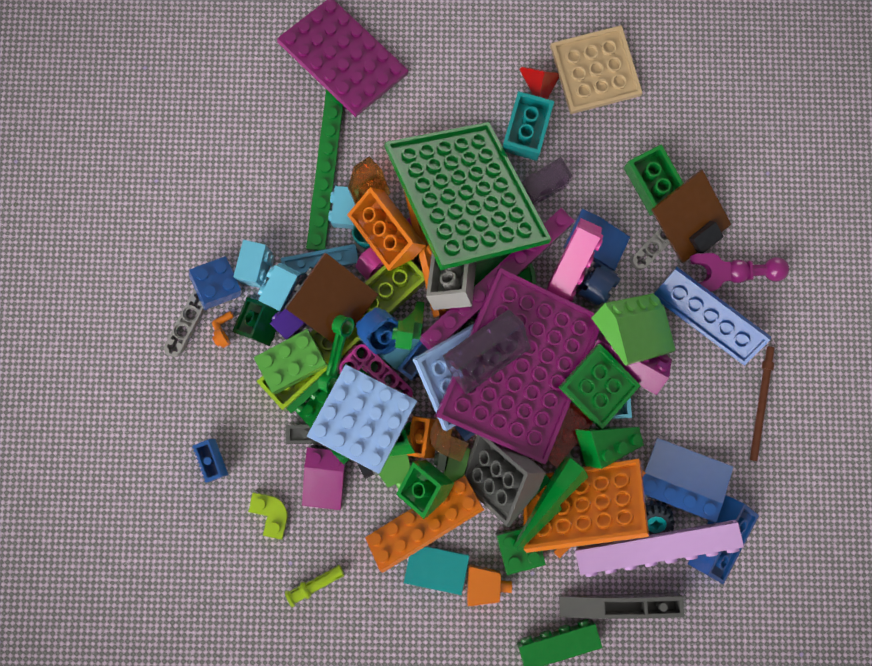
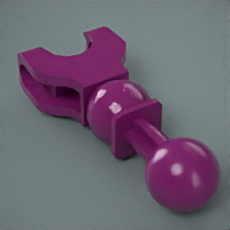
[690,253,789,292]

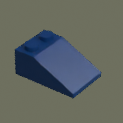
[563,209,630,271]

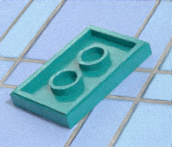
[404,546,469,595]

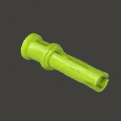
[285,565,345,608]

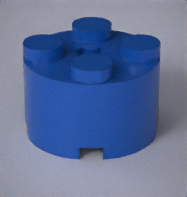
[356,307,398,355]

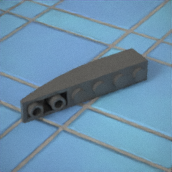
[559,592,685,619]

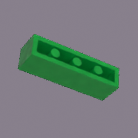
[517,619,603,666]

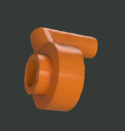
[212,311,234,348]

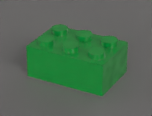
[624,144,683,216]

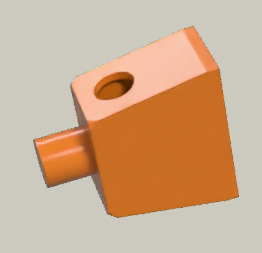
[467,564,512,606]

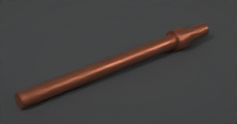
[749,346,775,461]

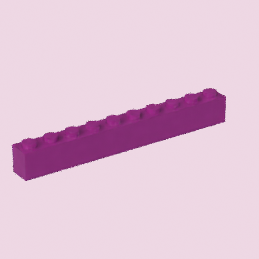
[420,208,575,350]

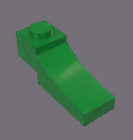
[392,301,425,350]

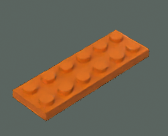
[365,475,484,573]

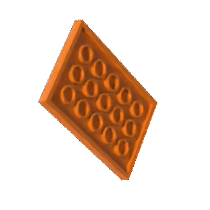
[523,459,649,553]

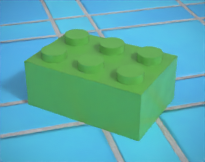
[254,329,328,394]

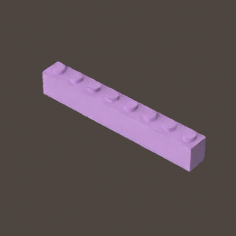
[575,520,744,577]

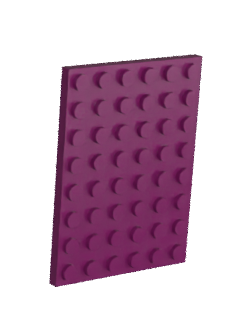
[435,268,600,465]

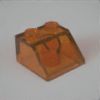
[348,156,390,205]

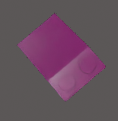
[302,447,347,510]

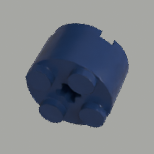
[576,261,621,306]

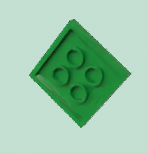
[559,344,641,429]

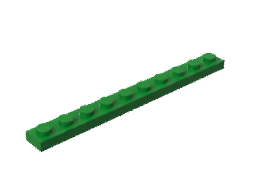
[306,90,344,251]

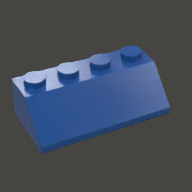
[688,495,759,585]

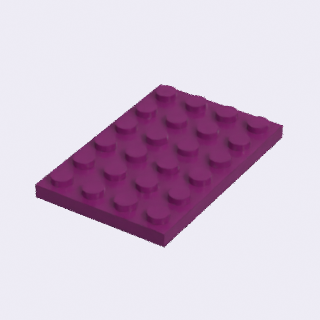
[277,0,409,117]

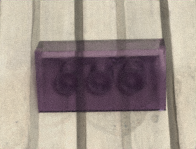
[443,309,531,394]

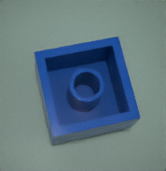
[189,256,241,310]

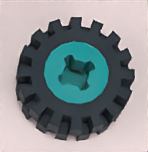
[645,501,675,535]

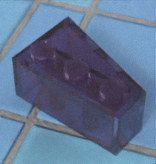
[521,157,573,205]

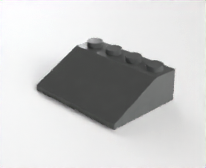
[464,435,546,527]

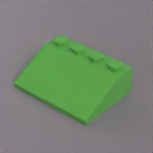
[592,293,676,366]

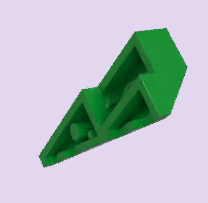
[513,457,588,552]

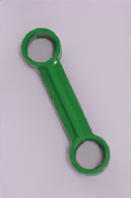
[318,315,354,394]

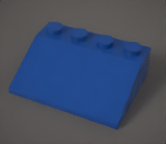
[643,438,733,523]

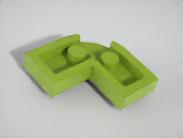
[248,492,288,540]

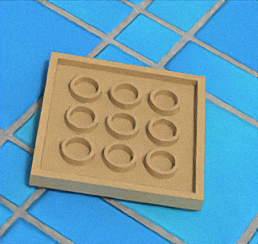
[550,25,643,114]

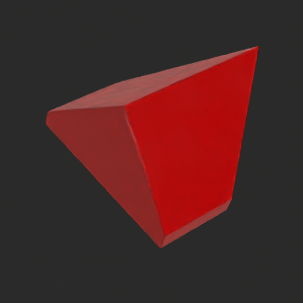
[519,67,559,99]

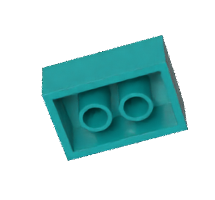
[502,91,554,161]

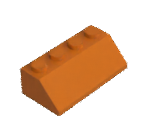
[347,187,426,271]

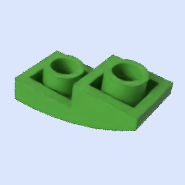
[443,443,470,482]

